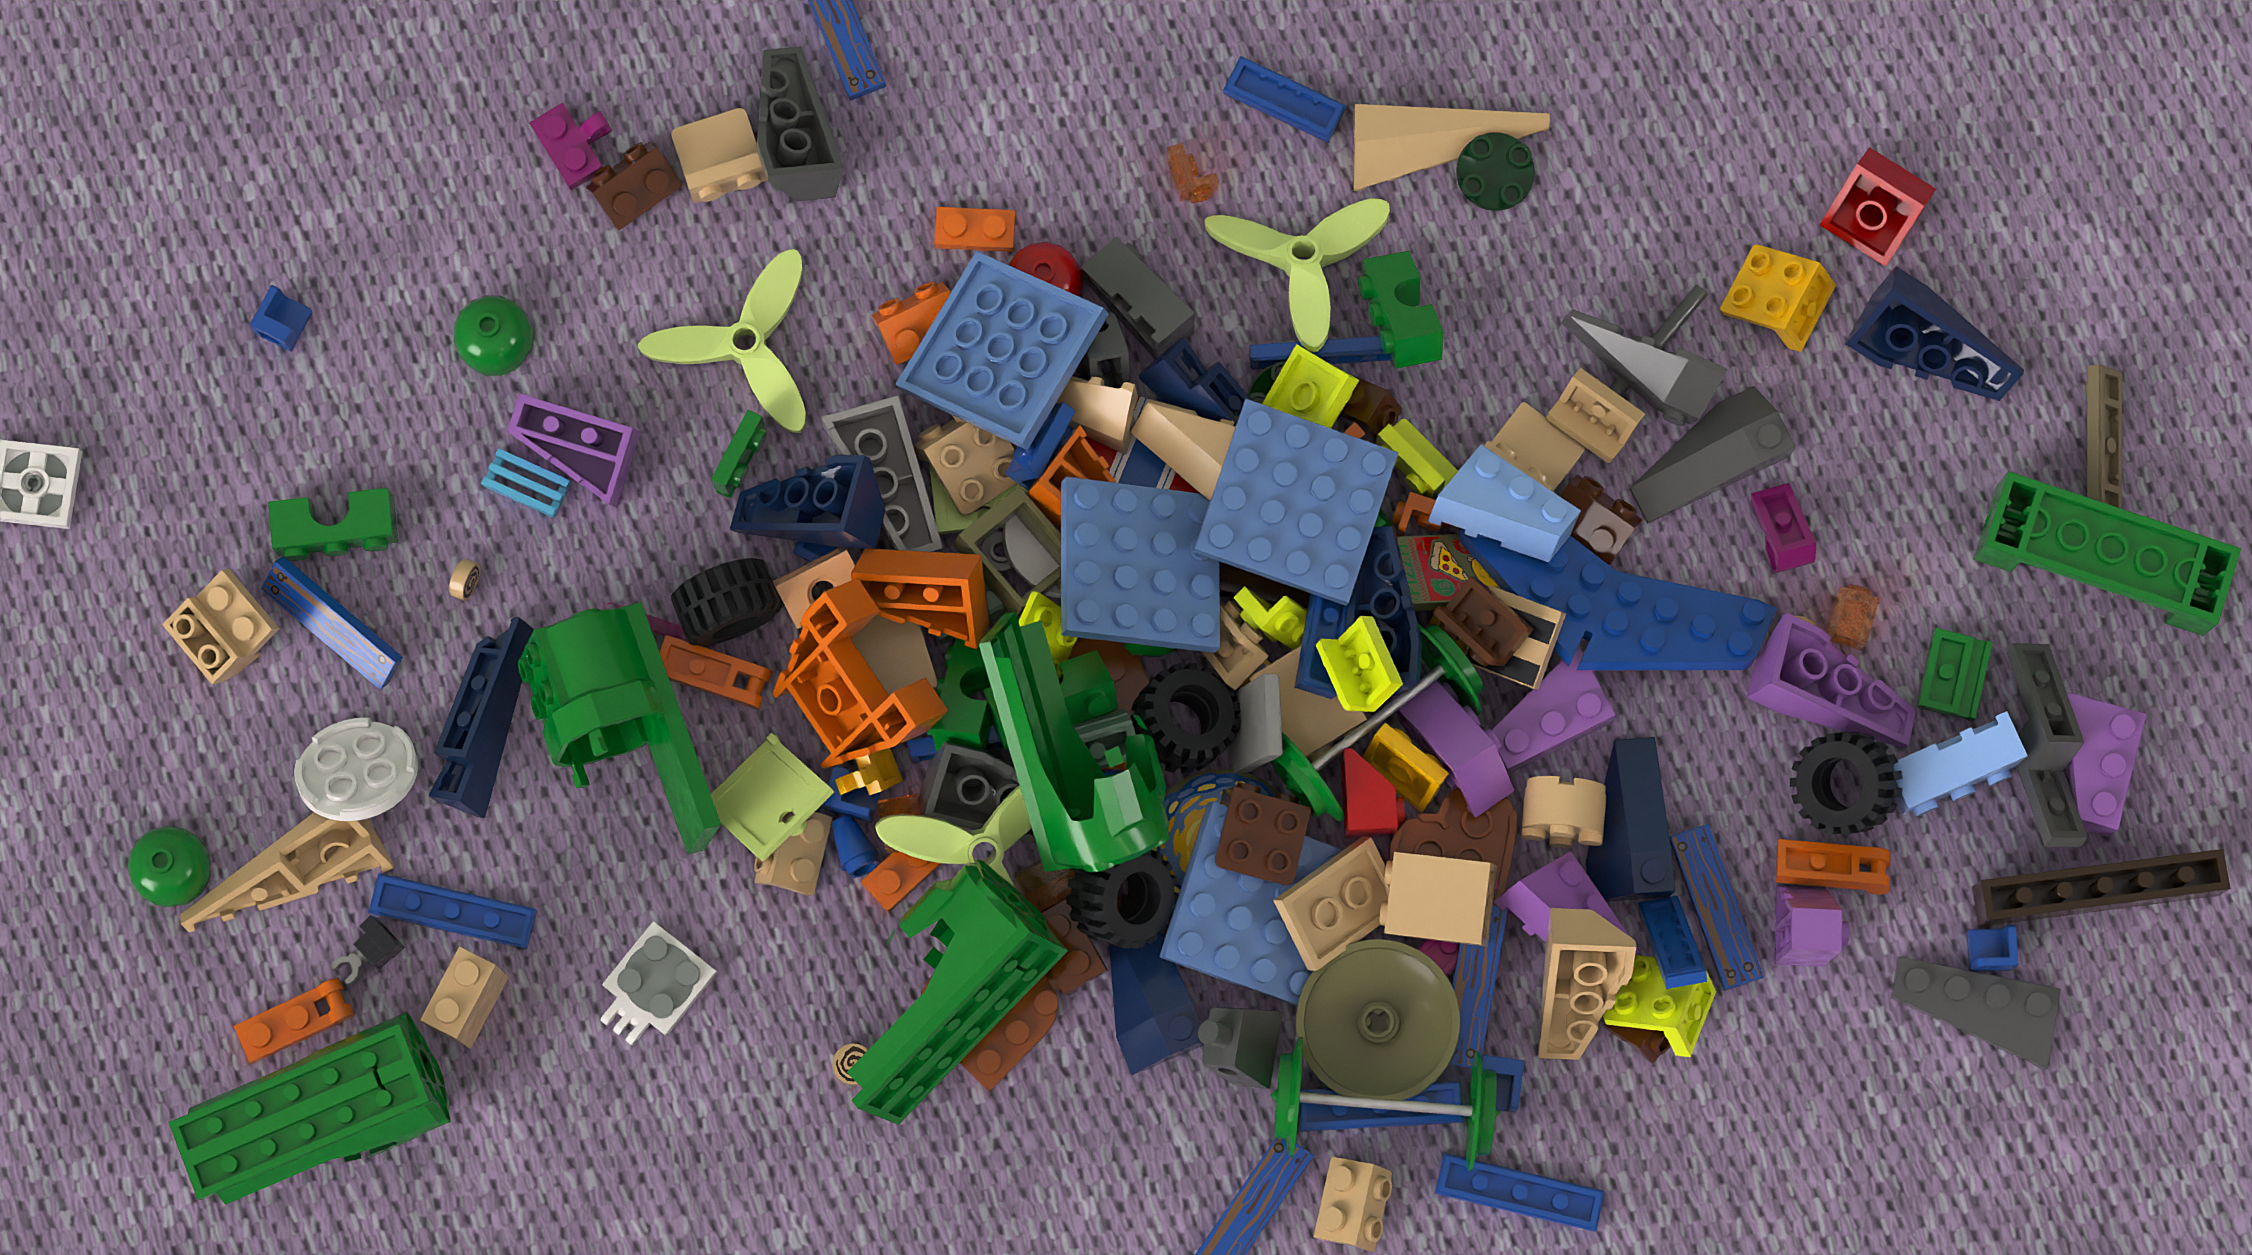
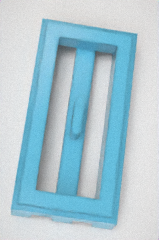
[481,448,571,518]

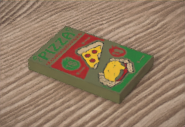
[1397,534,1501,611]

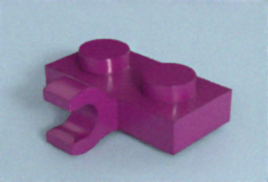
[529,102,612,190]

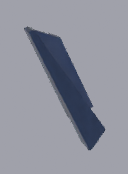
[1139,337,1253,426]
[429,617,534,818]

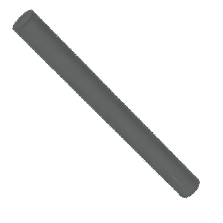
[1609,285,1708,397]

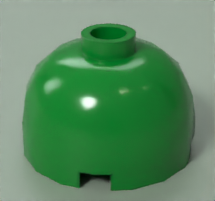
[454,295,534,376]
[127,826,211,907]

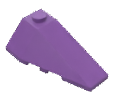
[1746,613,1916,748]

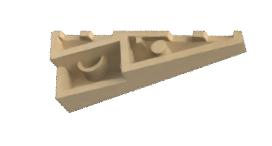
[1353,104,1550,191]
[1056,376,1138,455]
[180,812,394,933]

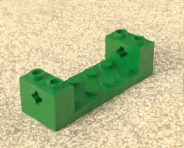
[1973,471,2241,636]

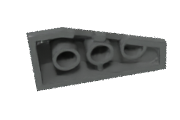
[757,46,844,201]
[1562,309,1727,426]
[1630,386,1796,524]
[918,741,1036,844]

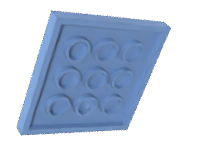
[895,251,1109,450]
[1193,399,1398,606]
[1061,477,1220,653]
[1159,801,1343,1007]

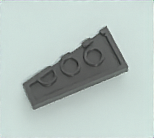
[1891,957,2061,1070]

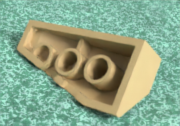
[1130,399,1236,501]
[1538,908,1636,1060]

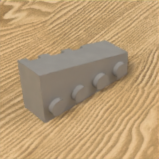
[821,395,943,553]

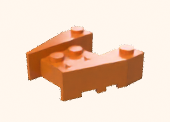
[772,578,948,769]

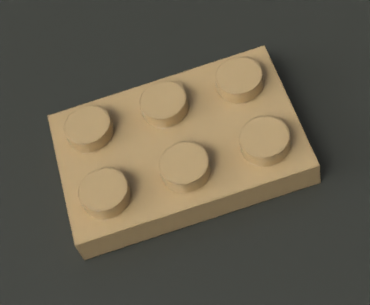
[1273,837,1390,971]

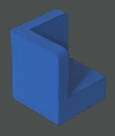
[250,285,312,352]
[823,766,881,823]
[1967,925,2018,972]
[1482,1055,1524,1113]

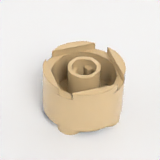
[1521,776,1606,849]

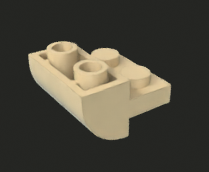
[162,569,280,684]

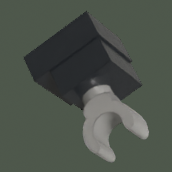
[331,915,405,985]

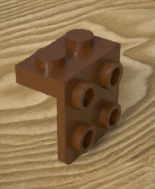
[1215,782,1312,885]

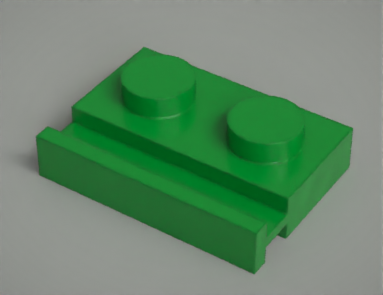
[711,410,767,499]
[1916,628,1993,722]

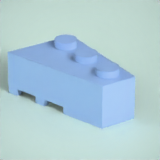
[1428,445,1581,562]
[1893,711,2028,817]

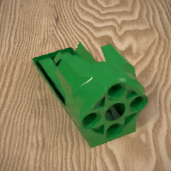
[979,612,1170,872]
[847,859,1068,1125]
[168,1012,451,1205]

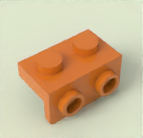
[871,281,950,365]

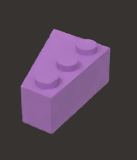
[507,393,641,508]
[1492,646,1616,775]
[1390,677,1515,818]
[2065,692,2146,837]
[1493,851,1640,956]
[1775,884,1849,967]

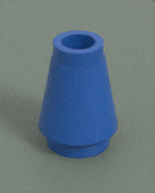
[831,815,879,878]

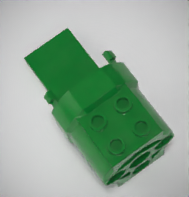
[518,602,721,855]

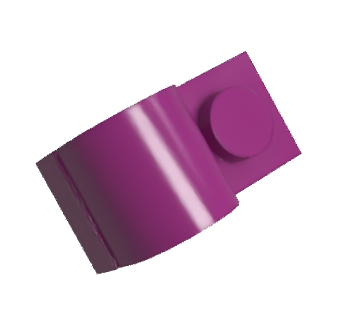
[1751,483,1816,573]

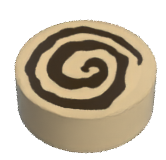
[449,558,481,601]
[832,1043,868,1086]

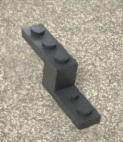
[2007,643,2088,847]

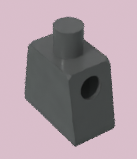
[1080,312,1131,389]
[1198,1007,1283,1089]

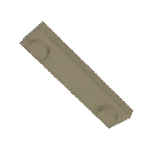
[2085,364,2122,509]

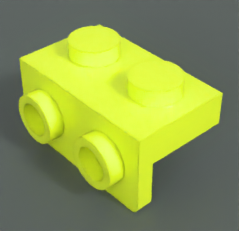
[1376,419,1458,499]
[1234,586,1307,650]
[1316,616,1403,712]

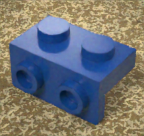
[1005,402,1075,490]

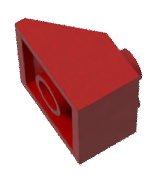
[1819,147,1936,267]
[1340,748,1405,839]

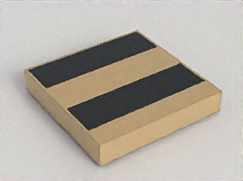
[1465,586,1566,690]

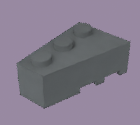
[1081,237,1195,359]

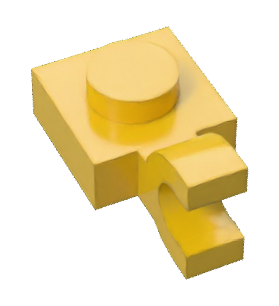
[835,748,903,796]

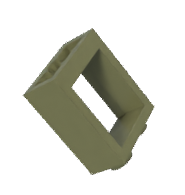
[953,486,1061,617]

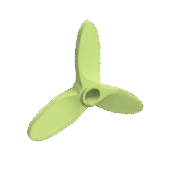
[1204,198,1390,352]
[638,249,806,433]
[875,785,1032,888]

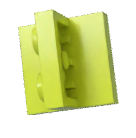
[1262,344,1359,429]

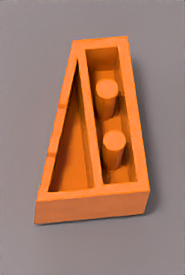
[1026,425,1117,529]
[851,548,989,649]

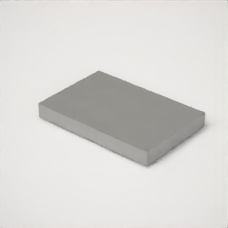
[1228,674,1283,774]

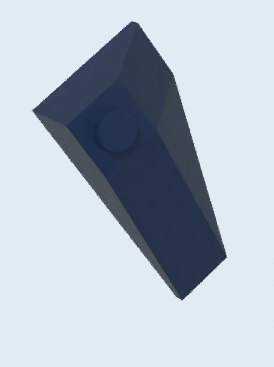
[1846,266,2024,401]
[730,455,886,549]
[1346,526,1422,696]
[1585,737,1675,902]
[1109,902,1204,1075]

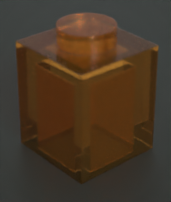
[1825,584,1880,651]

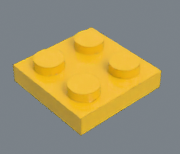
[1362,723,1449,813]

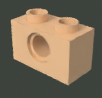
[773,547,855,629]

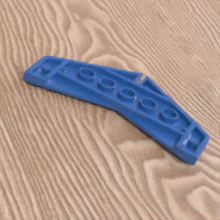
[1458,528,1777,670]

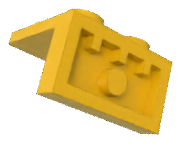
[1720,244,1836,352]

